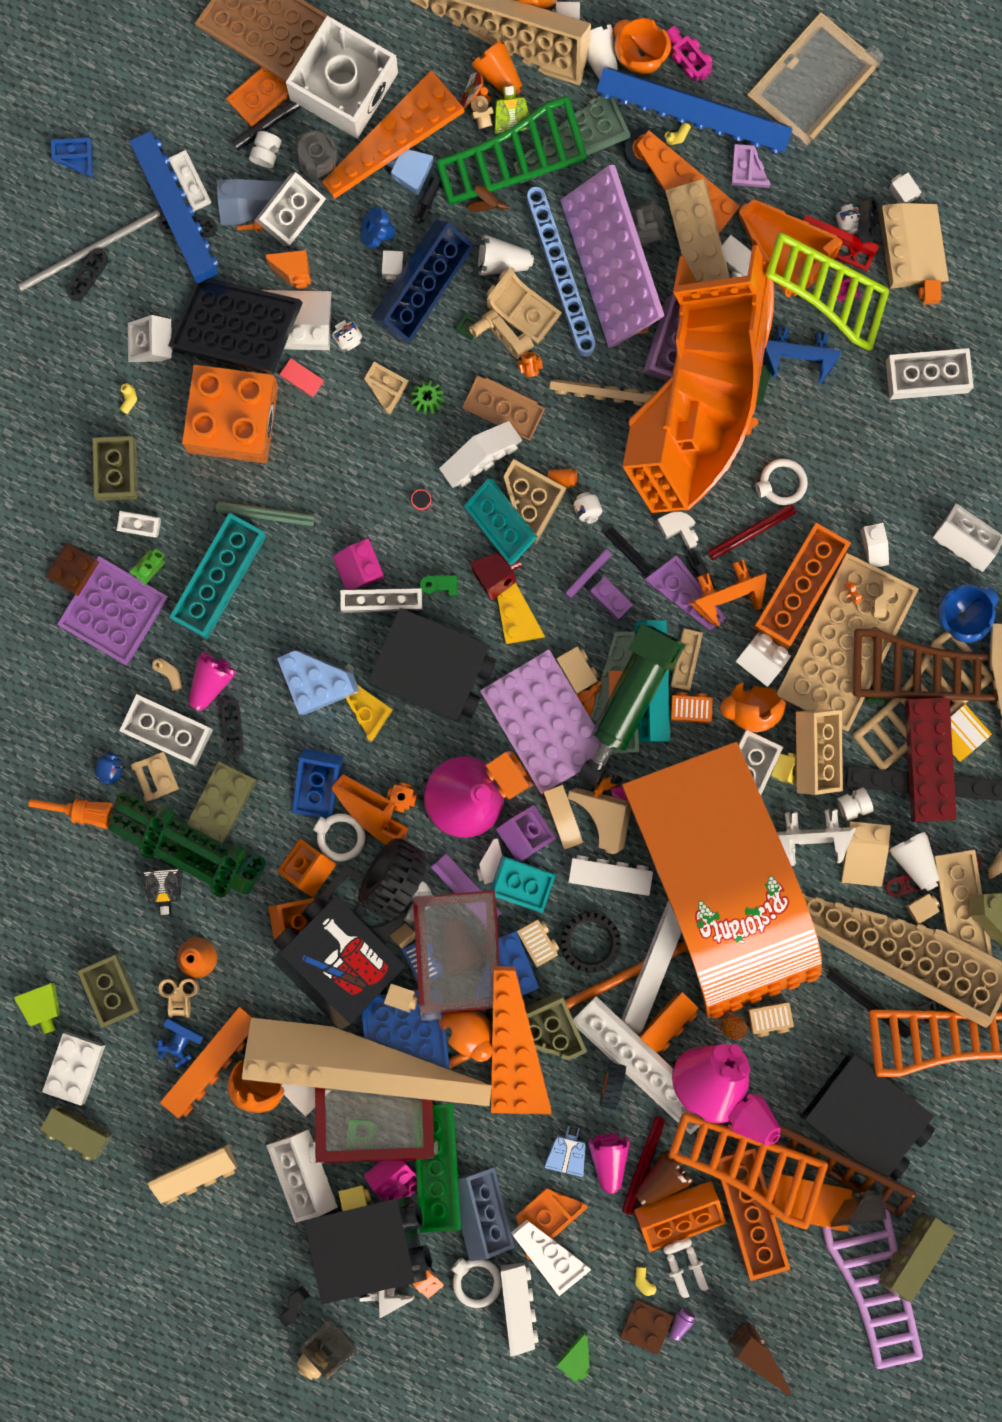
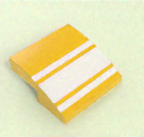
[951,704,992,762]

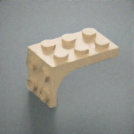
[486,267,562,345]

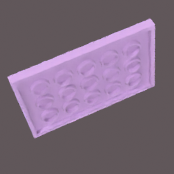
[480,650,600,794]

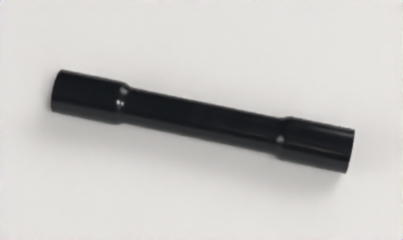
[231,101,302,151]

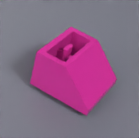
[364,1160,417,1201]

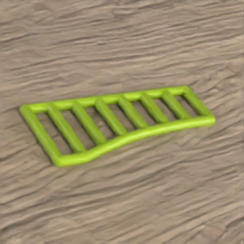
[766,232,889,351]

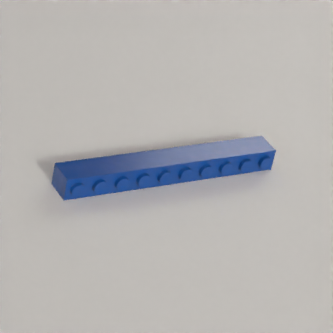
[596,66,793,153]

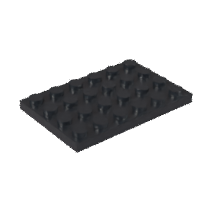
[168,278,303,374]

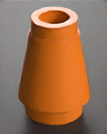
[547,468,577,488]

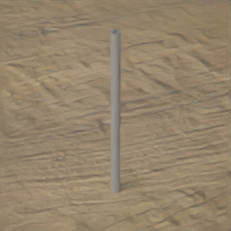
[18,210,161,291]

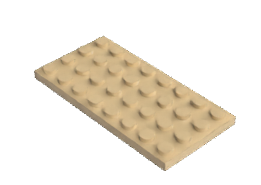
[777,553,919,732]

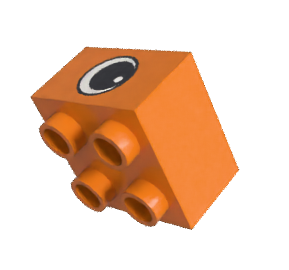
[182,365,278,463]

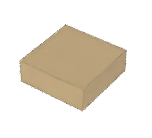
[389,923,415,949]

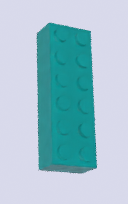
[169,513,267,640]

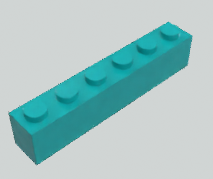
[635,620,671,743]

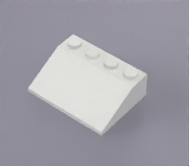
[263,290,332,350]

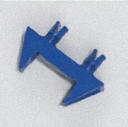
[763,326,842,384]

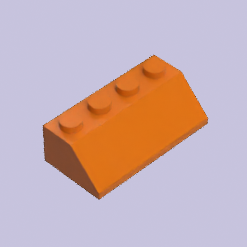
[634,1181,726,1252]

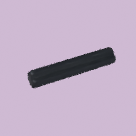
[605,527,652,575]

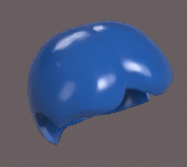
[938,584,998,643]

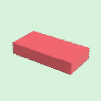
[279,359,324,397]

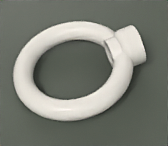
[755,459,808,505]
[313,814,366,862]
[451,1257,502,1308]

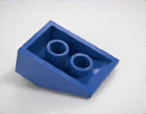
[292,748,344,819]

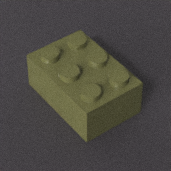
[93,436,138,502]
[77,954,143,1028]
[40,1104,113,1161]

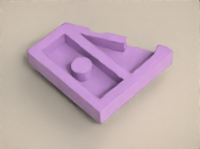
[731,144,770,188]

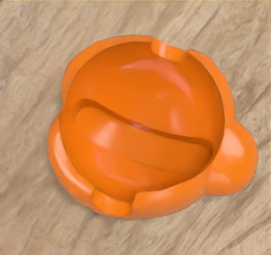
[613,18,671,74]
[720,682,786,732]
[439,1010,493,1062]

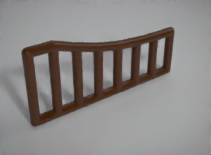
[853,629,999,702]
[776,1123,916,1217]

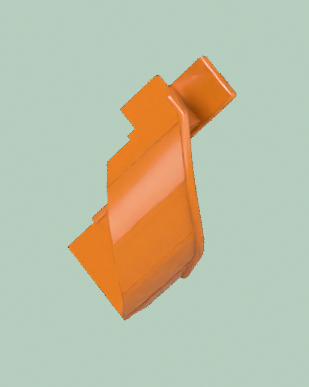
[622,245,774,513]

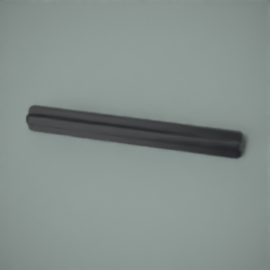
[827,969,911,1039]

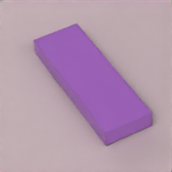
[565,549,612,600]

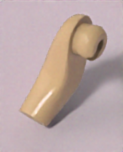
[152,658,182,691]

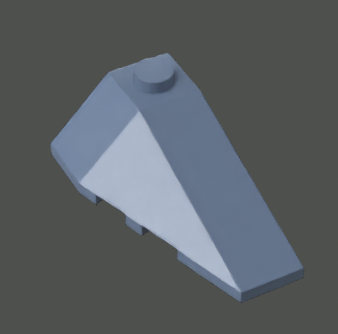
[217,179,284,226]

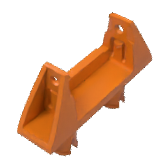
[688,559,767,626]

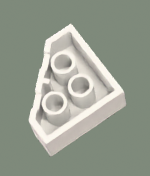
[439,421,522,488]

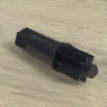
[413,177,441,224]
[686,548,717,590]

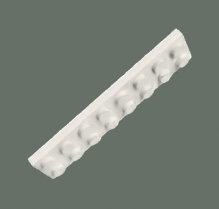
[573,997,703,1135]

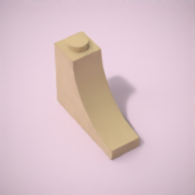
[568,787,631,854]

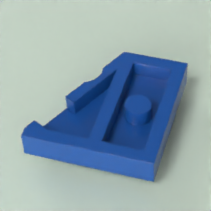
[51,138,93,177]

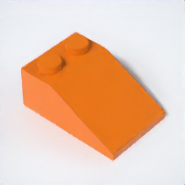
[486,751,535,799]

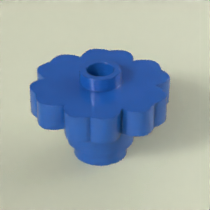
[360,206,395,248]

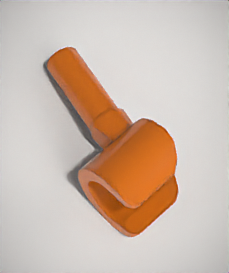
[237,218,264,232]

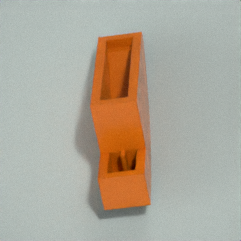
[332,774,408,845]

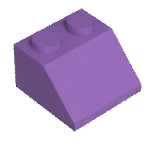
[496,805,556,862]

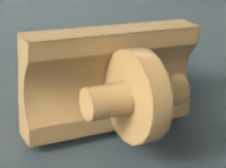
[470,96,493,129]

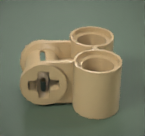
[158,978,199,1018]

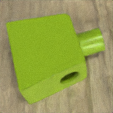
[14,983,60,1034]

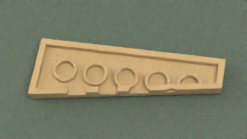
[550,379,657,406]

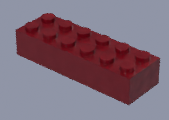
[904,698,957,823]

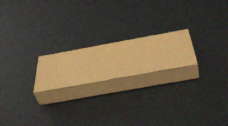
[670,628,703,691]

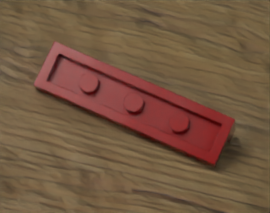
[803,215,879,272]

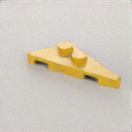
[346,684,393,741]

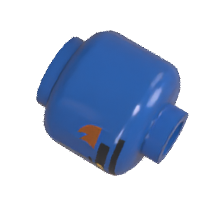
[95,753,124,784]

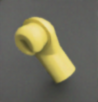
[664,123,691,145]
[635,1266,656,1296]

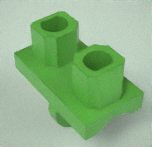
[129,549,166,585]

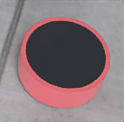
[411,489,431,510]

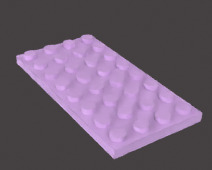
[560,165,664,348]

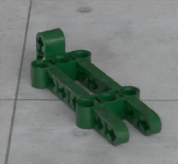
[107,792,266,898]

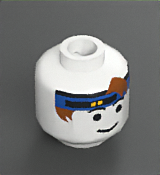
[836,204,860,234]
[333,320,362,351]
[573,492,602,524]

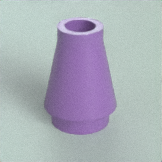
[669,1308,695,1341]

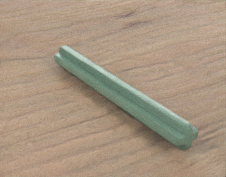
[216,501,315,526]

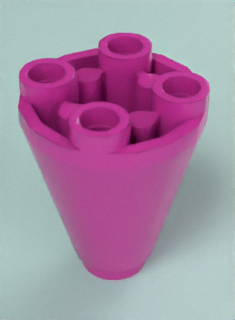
[188,652,236,711]

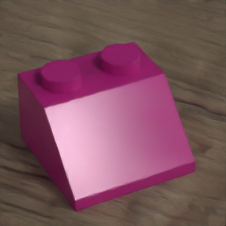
[333,538,385,590]

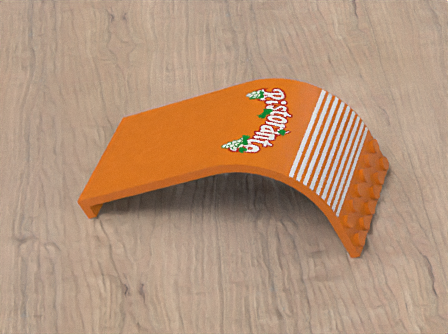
[622,742,822,1019]

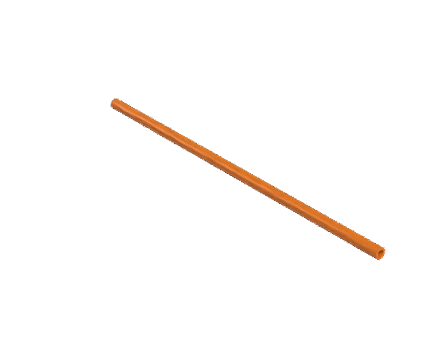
[449,940,688,1069]

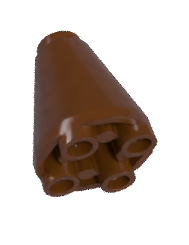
[634,1150,693,1207]

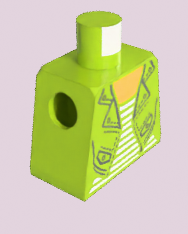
[494,85,529,134]

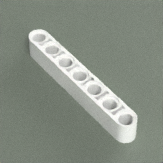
[621,900,681,1035]

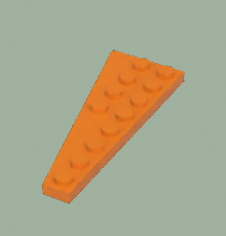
[322,71,465,199]
[491,966,551,1114]

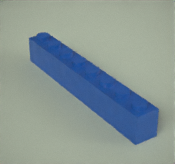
[130,131,219,284]

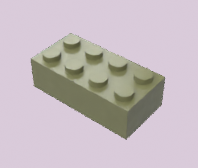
[187,761,257,851]
[878,1214,955,1303]

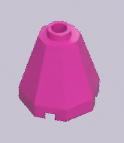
[728,1094,780,1145]

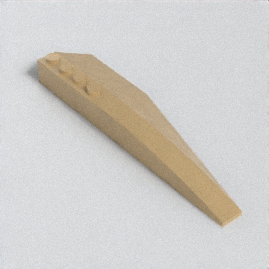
[803,894,1002,1028]
[242,1018,492,1106]

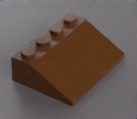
[728,1322,792,1396]

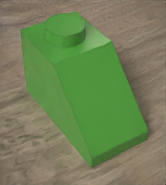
[557,1331,589,1383]

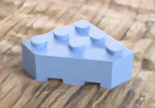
[277,651,360,715]

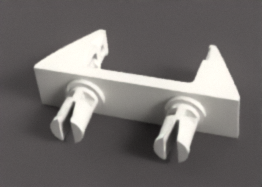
[777,809,856,866]
[360,1287,414,1318]

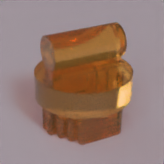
[719,1014,748,1040]

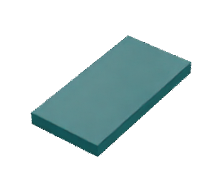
[463,478,538,565]

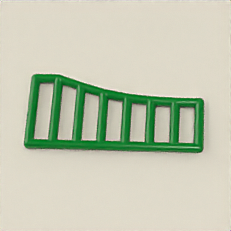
[436,96,587,205]

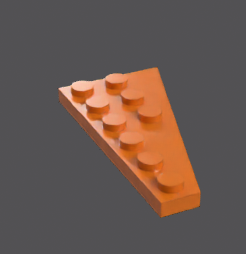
[635,130,740,233]

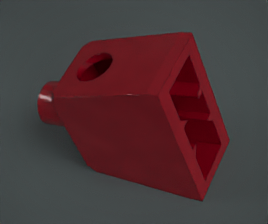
[470,552,522,601]

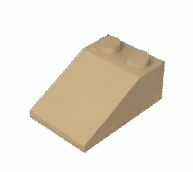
[841,821,891,887]

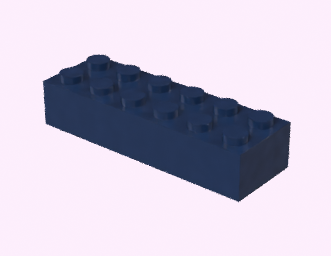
[371,219,474,344]

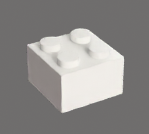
[736,631,791,687]

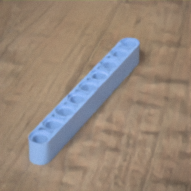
[527,187,595,357]

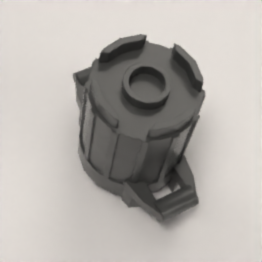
[296,129,339,194]
[629,200,669,246]

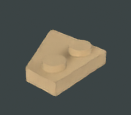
[364,362,409,415]

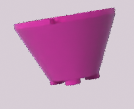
[672,1044,750,1123]

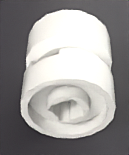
[249,131,282,168]
[837,787,874,822]

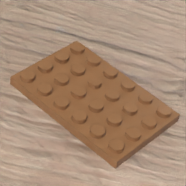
[195,0,335,83]

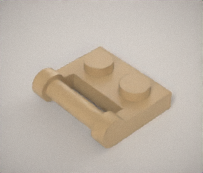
[130,752,179,803]

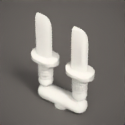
[663,1238,709,1298]

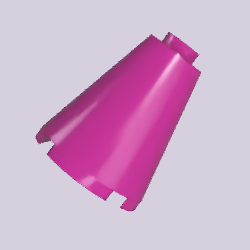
[588,1134,630,1194]

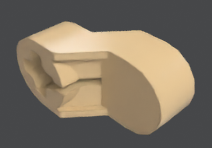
[872,580,895,618]

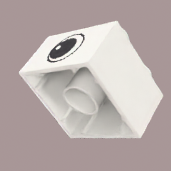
[286,16,398,139]

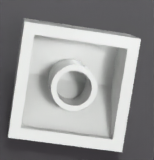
[128,315,172,362]

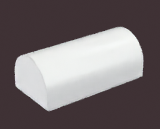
[117,511,161,537]

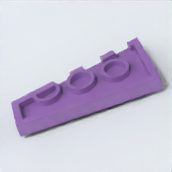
[644,555,726,631]

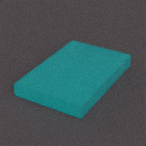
[490,856,556,913]

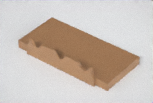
[462,376,546,441]

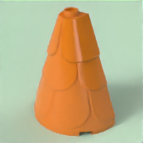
[739,199,842,297]

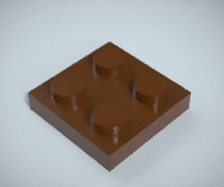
[45,543,99,596]
[620,1299,674,1355]

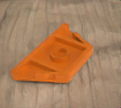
[516,1188,588,1260]

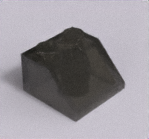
[830,1191,887,1227]
[299,1318,358,1380]

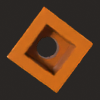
[918,280,941,305]

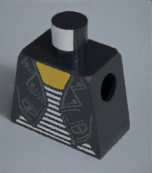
[141,868,183,915]

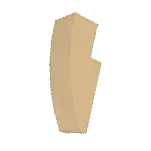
[543,785,583,850]

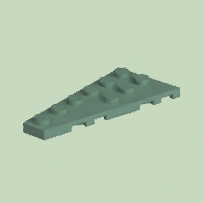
[513,96,631,184]

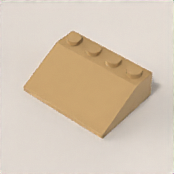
[878,203,949,289]

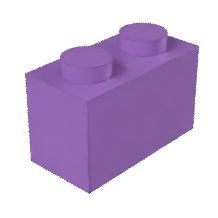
[589,577,633,622]

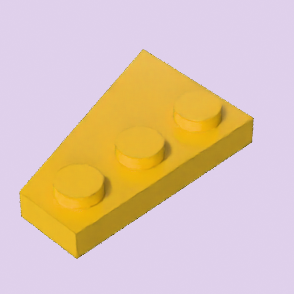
[497,582,545,644]

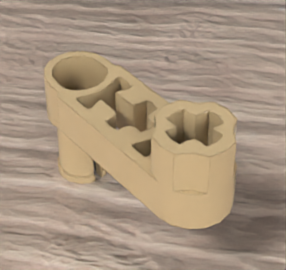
[469,309,534,359]

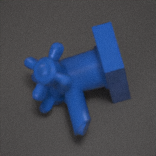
[157,1018,206,1067]

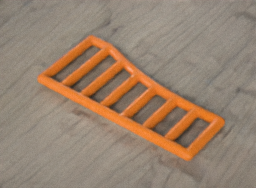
[869,1010,1002,1077]
[668,1112,828,1229]

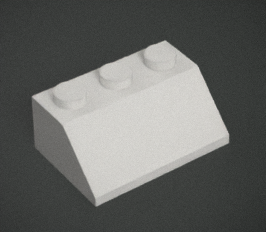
[933,503,1002,572]

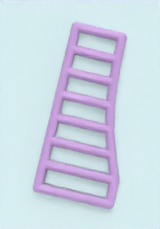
[822,1209,923,1369]

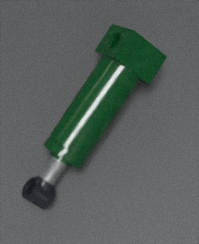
[579,624,686,787]

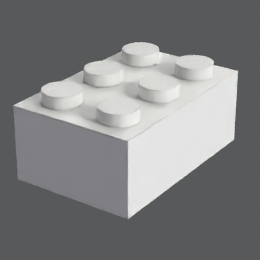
[254,172,326,246]
[42,1032,105,1105]

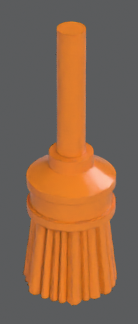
[29,798,113,829]

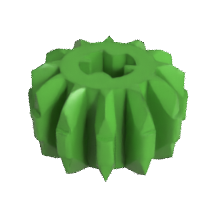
[411,380,444,415]

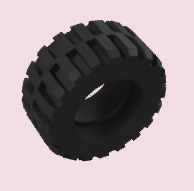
[358,838,428,920]

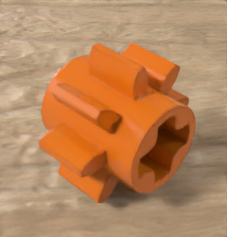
[517,352,543,377]

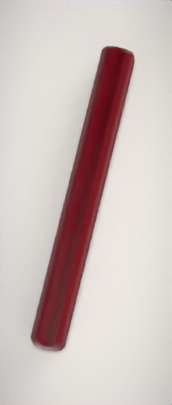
[707,504,797,560]
[622,1116,666,1215]

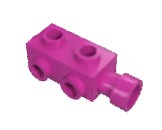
[667,26,712,83]

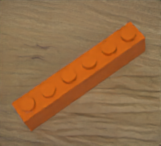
[160,1006,255,1119]

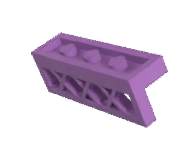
[431,854,501,927]

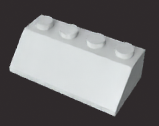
[266,1130,337,1223]
[501,1262,538,1356]

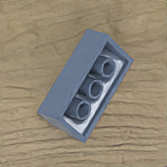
[458,1167,515,1261]

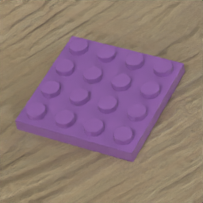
[57,556,169,666]

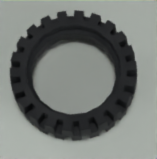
[561,912,621,973]

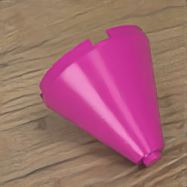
[424,756,504,838]

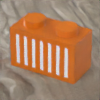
[670,692,713,723]

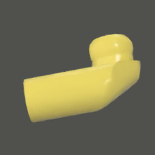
[119,383,137,414]

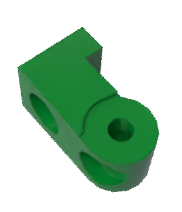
[420,575,458,598]

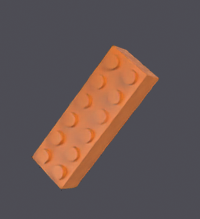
[753,523,851,649]
[717,1146,790,1281]

